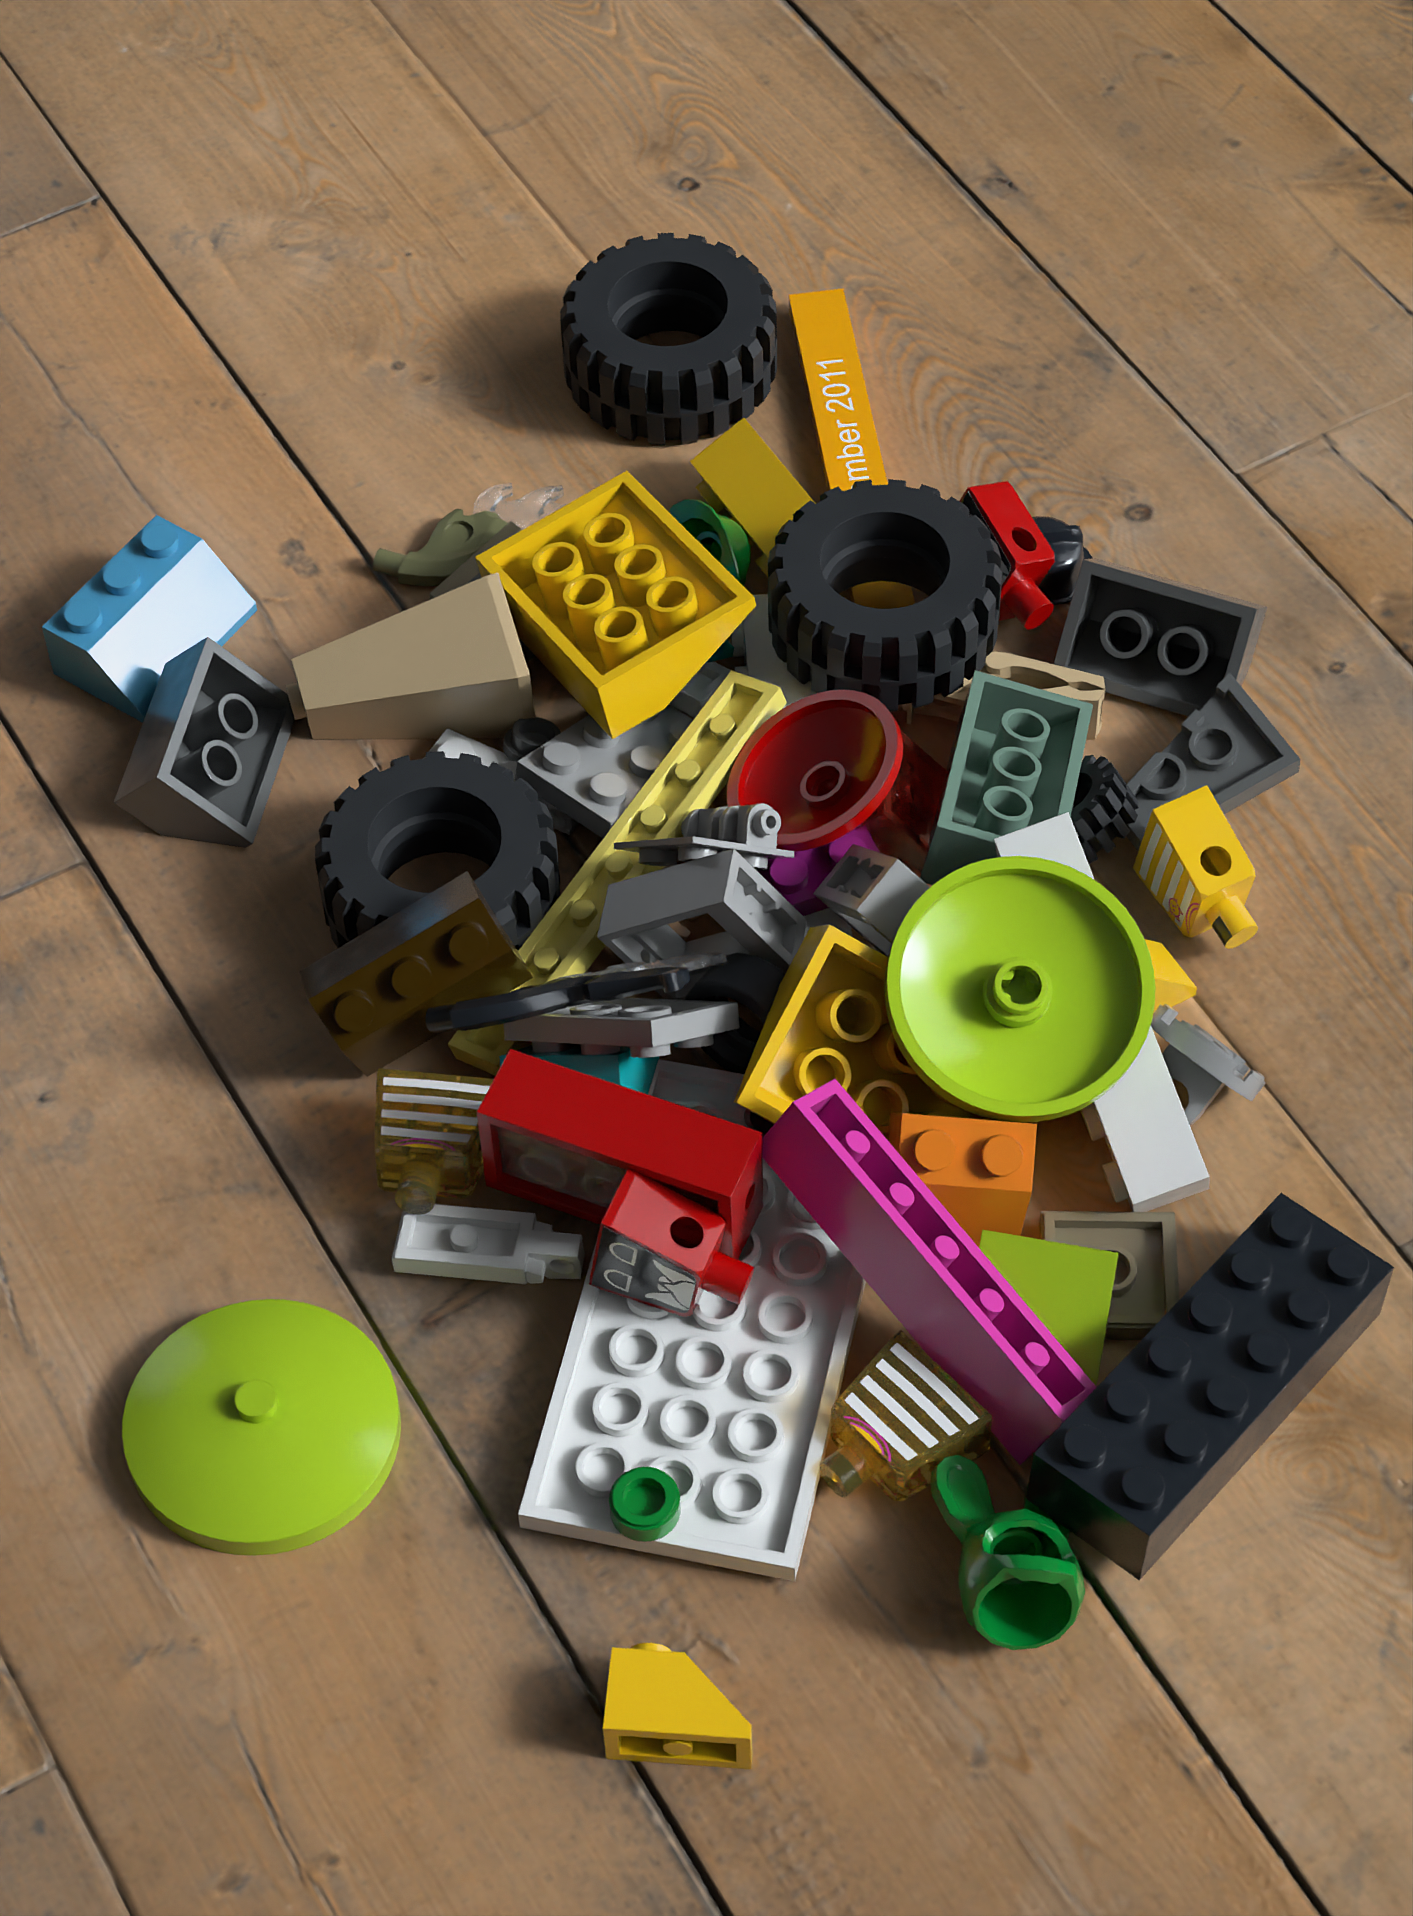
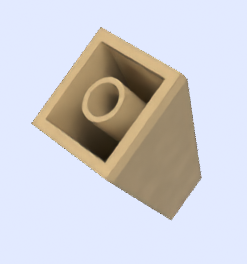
[286,573,536,739]

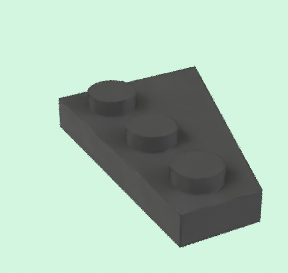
[1126,672,1300,851]

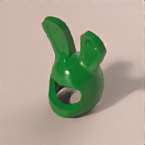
[930,1455,1085,1650]

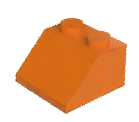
[888,1113,1037,1248]

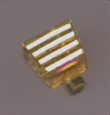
[375,1068,494,1215]
[820,1330,992,1501]

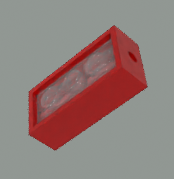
[476,1049,763,1259]

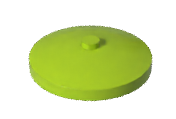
[884,856,1156,1123]
[122,1299,401,1556]

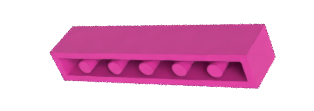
[762,1079,1096,1465]

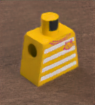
[1133,785,1258,949]

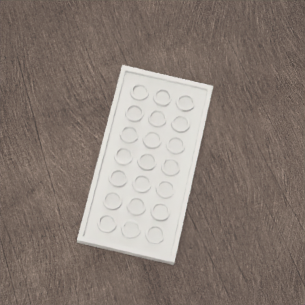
[518,1059,866,1581]

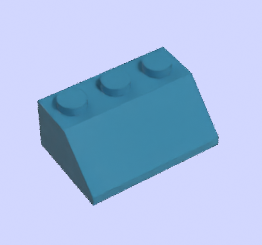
[42,515,257,723]

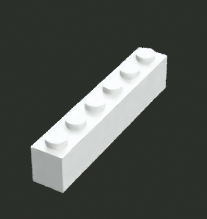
[994,812,1210,1212]

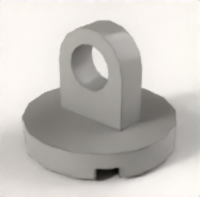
[1151,1004,1266,1126]

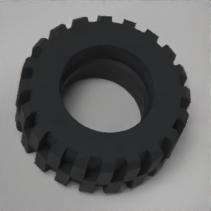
[560,233,777,445]
[768,479,1002,712]
[315,751,560,951]

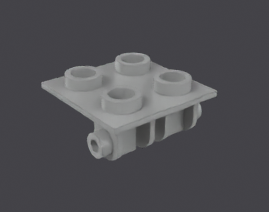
[614,803,794,871]

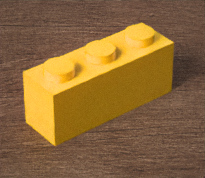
[690,417,816,577]

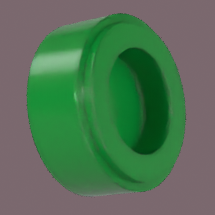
[609,1467,681,1542]

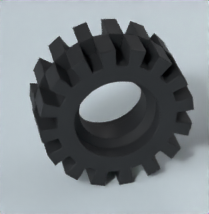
[1071,755,1139,864]

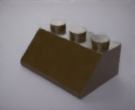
[299,871,533,1077]

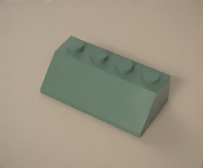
[920,670,1093,885]

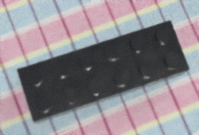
[1026,1193,1394,1581]

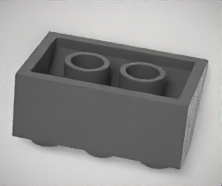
[1054,558,1267,716]
[114,636,295,848]

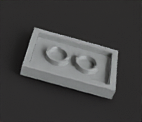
[515,704,693,838]
[504,998,739,1058]

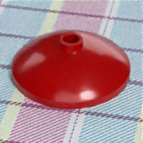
[727,690,903,852]

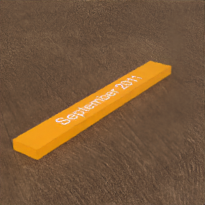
[789,288,915,609]

